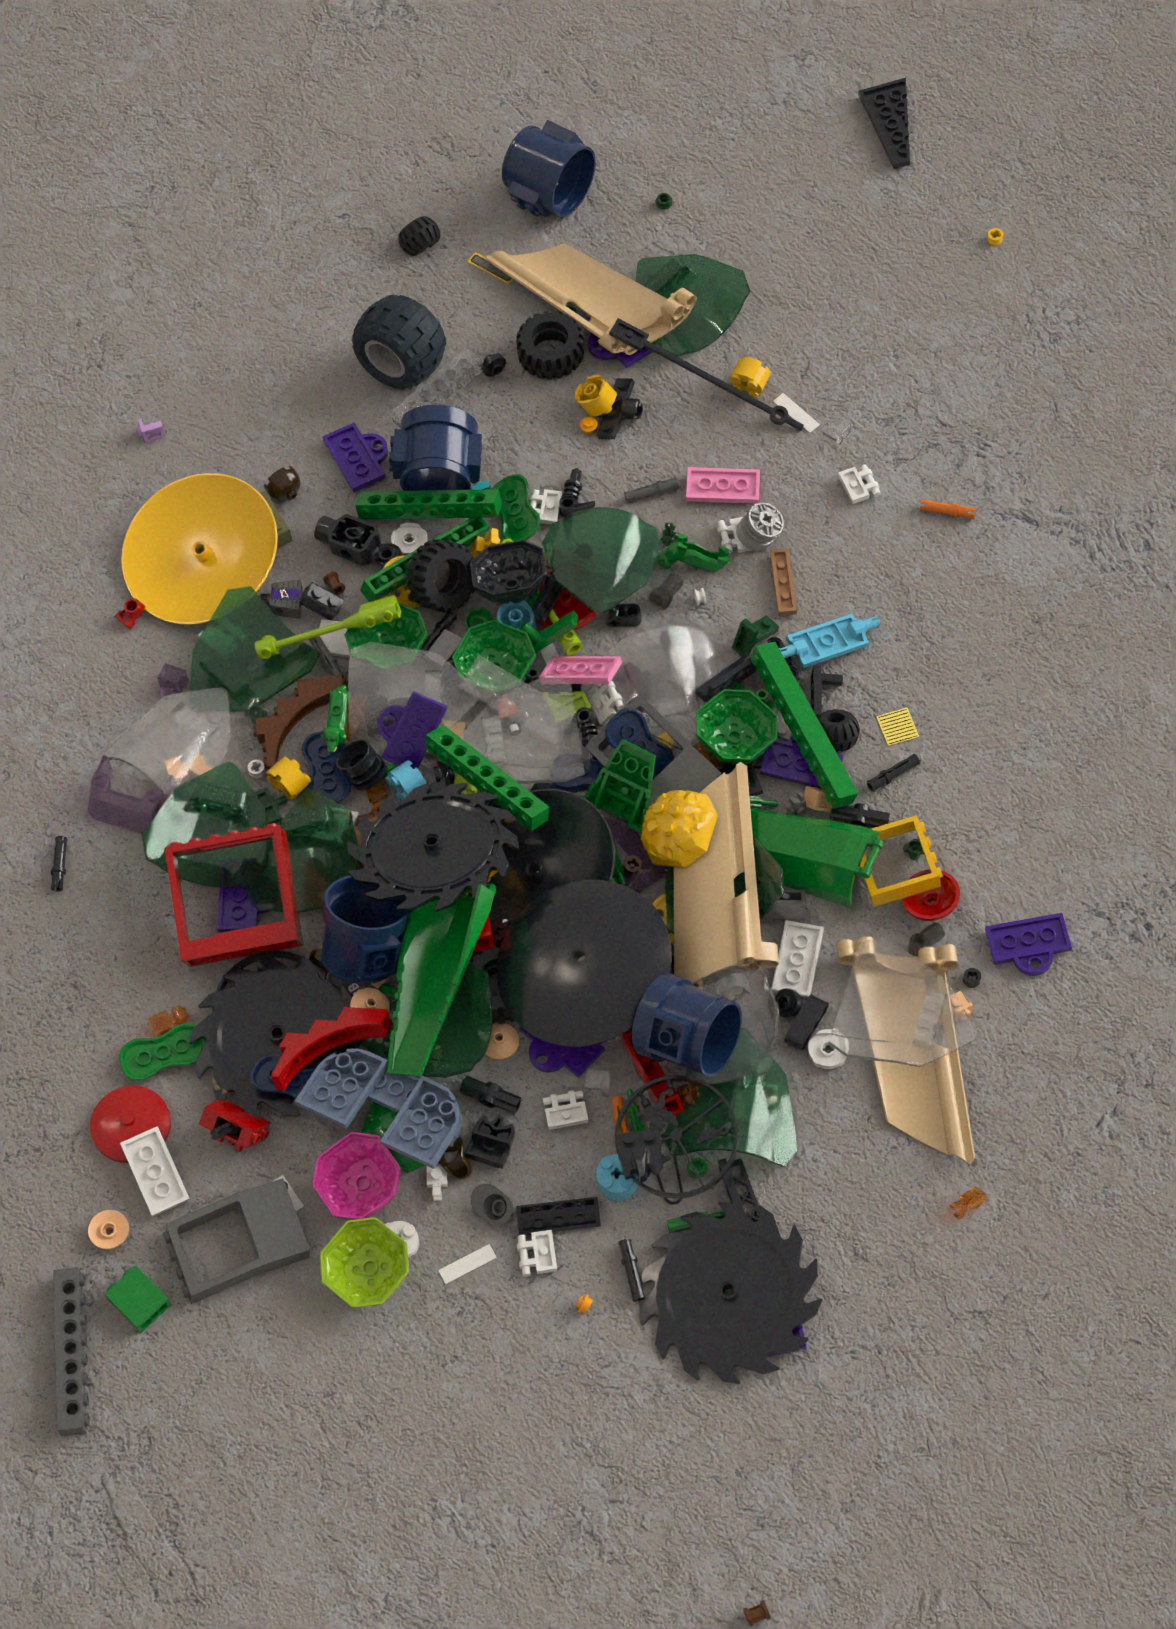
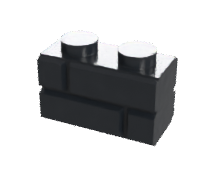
[299,582,344,620]

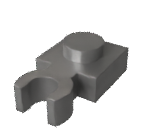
[787,791,806,816]

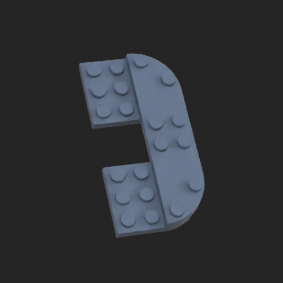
[294,1049,462,1169]

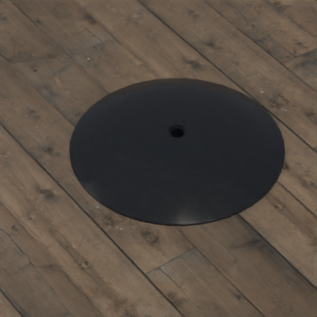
[468,789,615,937]
[497,880,671,1047]

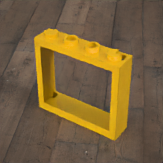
[859,815,943,907]

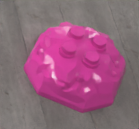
[312,1132,401,1220]

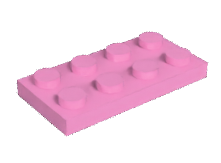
[686,467,760,504]
[539,656,622,685]

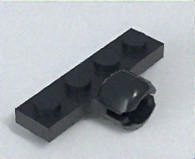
[596,378,643,439]

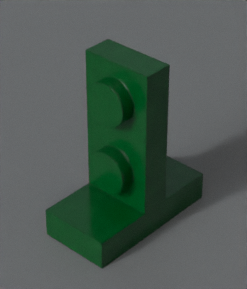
[731,615,780,658]

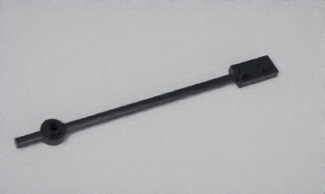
[609,318,804,431]

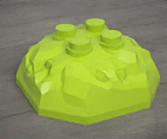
[320,1217,409,1308]

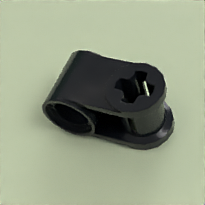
[606,603,642,627]

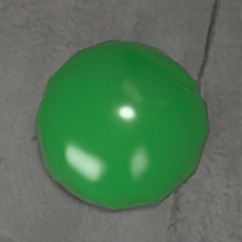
[464,607,493,630]

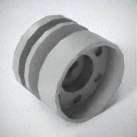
[736,503,784,551]

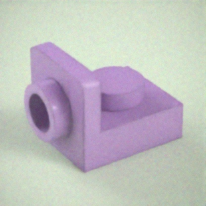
[137,419,166,443]

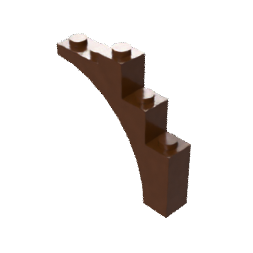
[253,674,342,770]

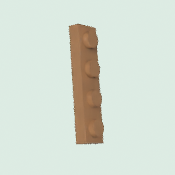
[770,548,797,616]

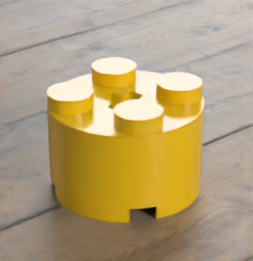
[730,357,771,398]
[575,375,617,417]
[266,756,311,801]

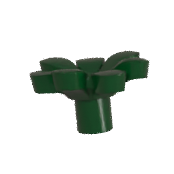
[661,523,679,546]

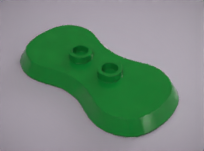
[492,474,540,542]
[119,1023,206,1081]

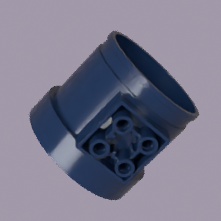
[502,120,596,218]
[389,405,482,491]
[321,875,409,984]
[632,973,742,1077]

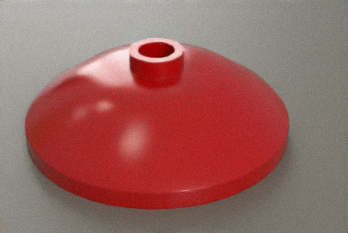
[901,870,960,921]

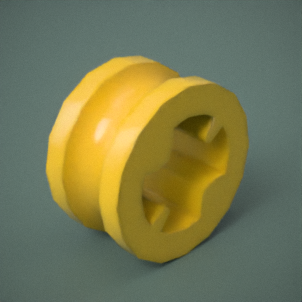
[987,228,1003,246]

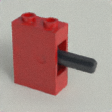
[199,1099,271,1152]

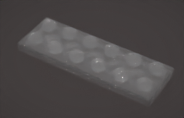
[459,655,576,745]

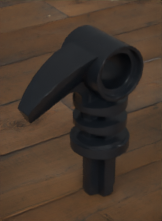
[559,468,595,519]
[562,707,598,761]

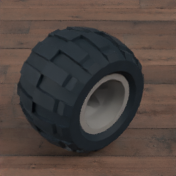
[351,294,446,390]

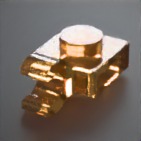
[950,1186,988,1219]

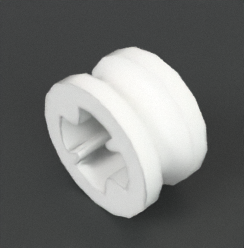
[694,588,707,606]
[248,759,266,779]

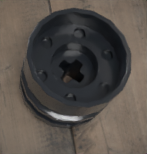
[336,739,387,790]

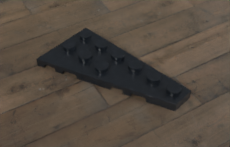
[858,78,910,169]

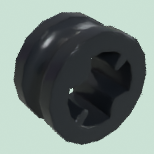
[963,968,981,988]

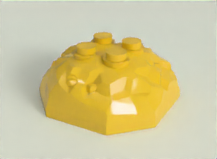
[641,790,718,868]

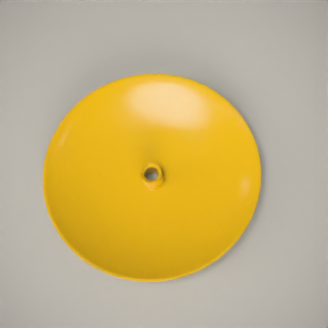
[121,473,278,625]

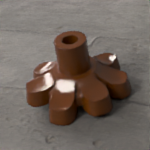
[677,1082,700,1107]

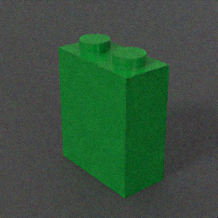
[105,1265,171,1334]

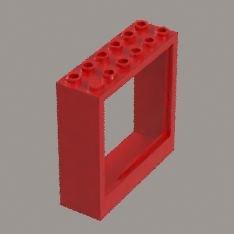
[165,824,304,967]

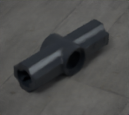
[830,803,890,828]
[460,1076,522,1114]

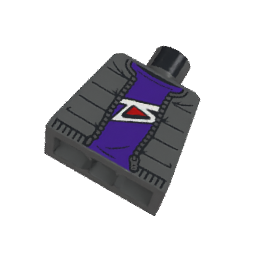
[260,579,303,619]

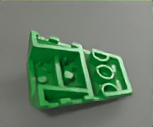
[583,739,656,833]

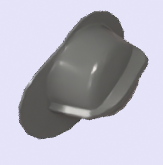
[471,1184,514,1226]

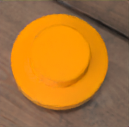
[580,417,598,434]
[575,1294,593,1314]

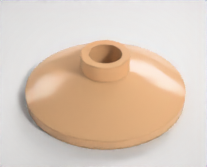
[350,988,390,1013]
[480,1023,520,1060]
[88,1210,129,1249]

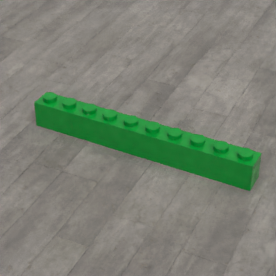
[751,642,858,809]

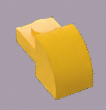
[470,528,500,557]

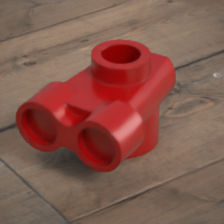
[114,598,146,630]

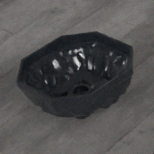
[470,540,547,604]

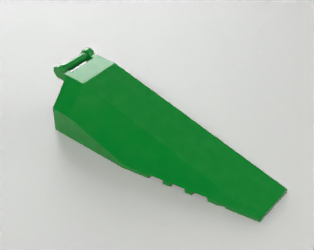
[750,808,884,908]
[387,884,496,1077]

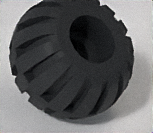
[398,216,440,256]
[817,709,860,752]

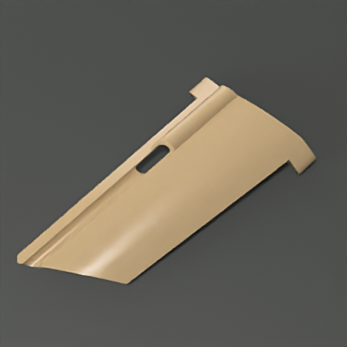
[485,243,697,355]
[674,762,779,990]
[836,937,975,1164]

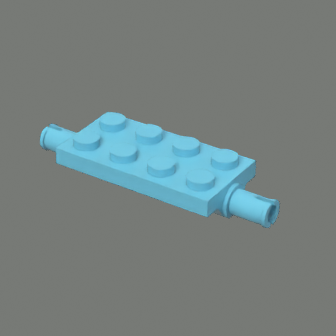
[779,614,880,669]

